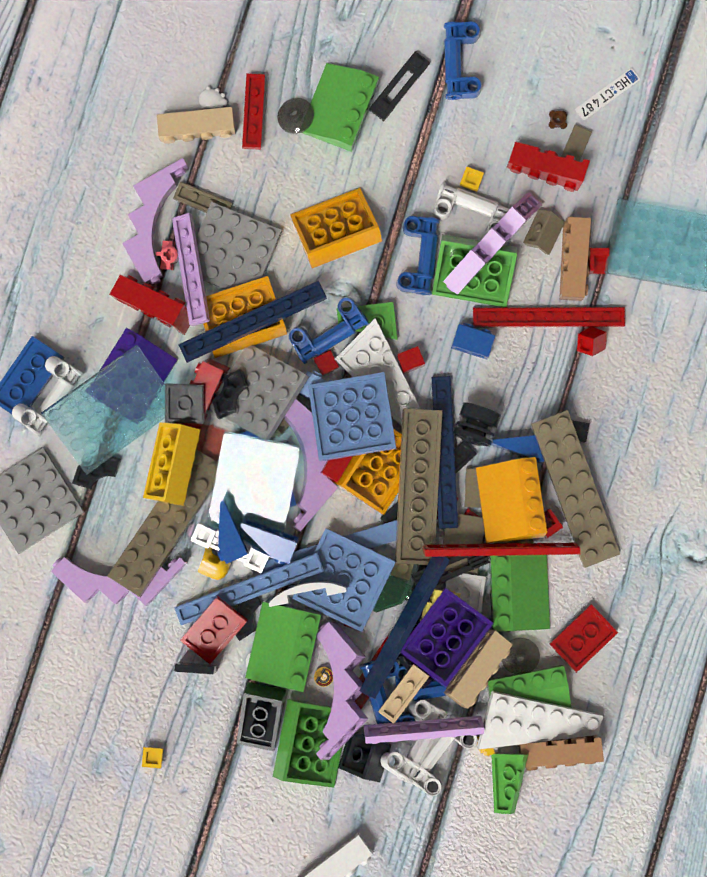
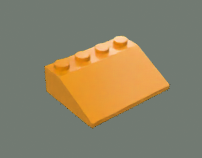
[290,188,382,268]
[203,276,287,358]
[332,429,402,515]
[476,457,547,544]

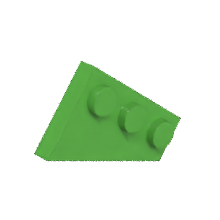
[336,302,397,340]
[491,753,528,814]

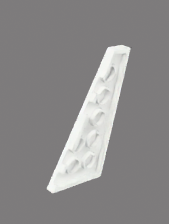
[335,318,421,426]
[477,691,603,749]

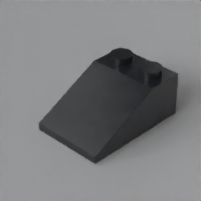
[236,682,286,751]

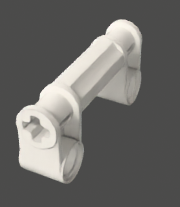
[433,182,510,234]
[12,356,83,436]
[381,700,448,784]
[412,714,477,796]

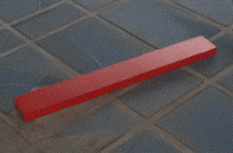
[473,307,625,328]
[423,542,580,557]

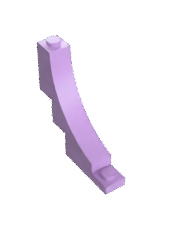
[122,158,188,286]
[443,192,543,294]
[284,399,338,532]
[51,557,187,606]
[316,622,368,760]

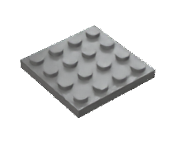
[196,202,282,290]
[209,345,309,442]
[0,448,84,554]

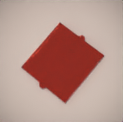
[196,424,227,462]

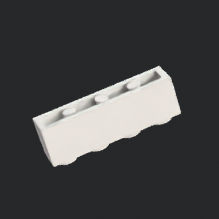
[301,833,373,877]

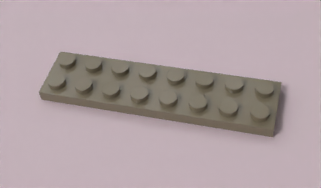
[395,408,442,565]
[531,410,620,568]
[107,449,226,598]

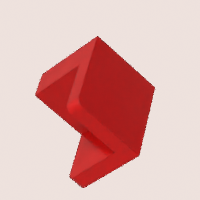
[588,248,609,274]
[577,327,607,357]
[397,346,425,374]
[544,508,563,539]

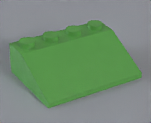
[299,63,379,152]
[432,234,517,307]
[489,555,550,631]
[245,602,321,692]
[487,665,572,708]
[272,699,342,788]

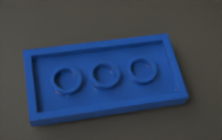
[0,336,65,417]

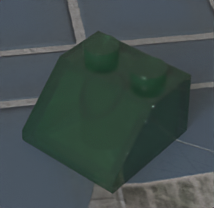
[372,575,412,613]

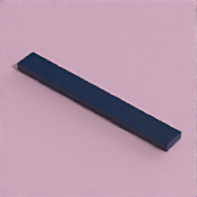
[178,280,327,363]
[431,376,458,529]
[359,556,450,699]

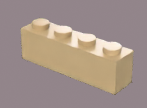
[157,107,235,144]
[444,630,513,709]

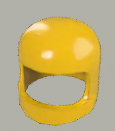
[198,547,231,580]

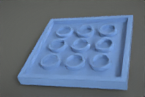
[308,372,397,461]
[292,528,396,632]

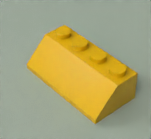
[143,422,200,506]

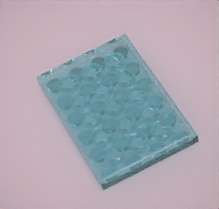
[604,199,707,292]
[41,345,165,475]
[207,431,301,557]

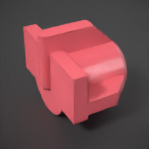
[155,241,179,270]

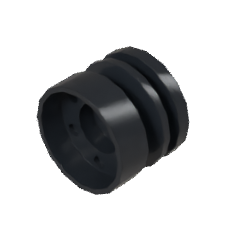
[453,402,501,447]

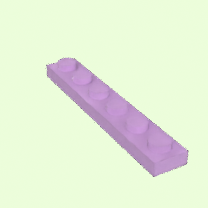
[172,213,210,326]
[364,716,484,744]

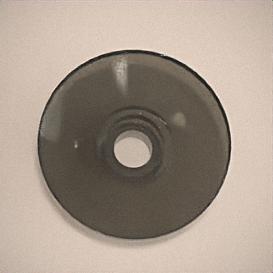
[277,98,314,134]
[502,638,540,675]

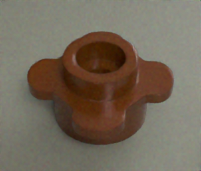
[548,110,567,129]

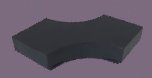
[212,369,248,420]
[72,453,121,490]
[236,597,262,641]

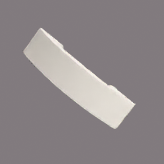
[190,523,269,573]
[269,581,347,607]

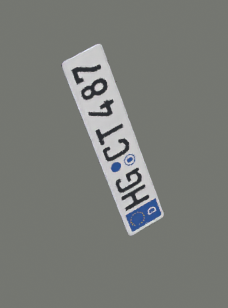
[575,68,640,121]

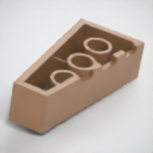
[559,217,591,301]
[519,735,604,771]

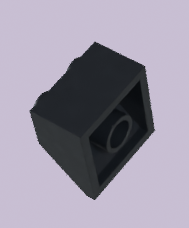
[338,732,391,782]

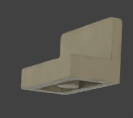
[523,209,564,255]

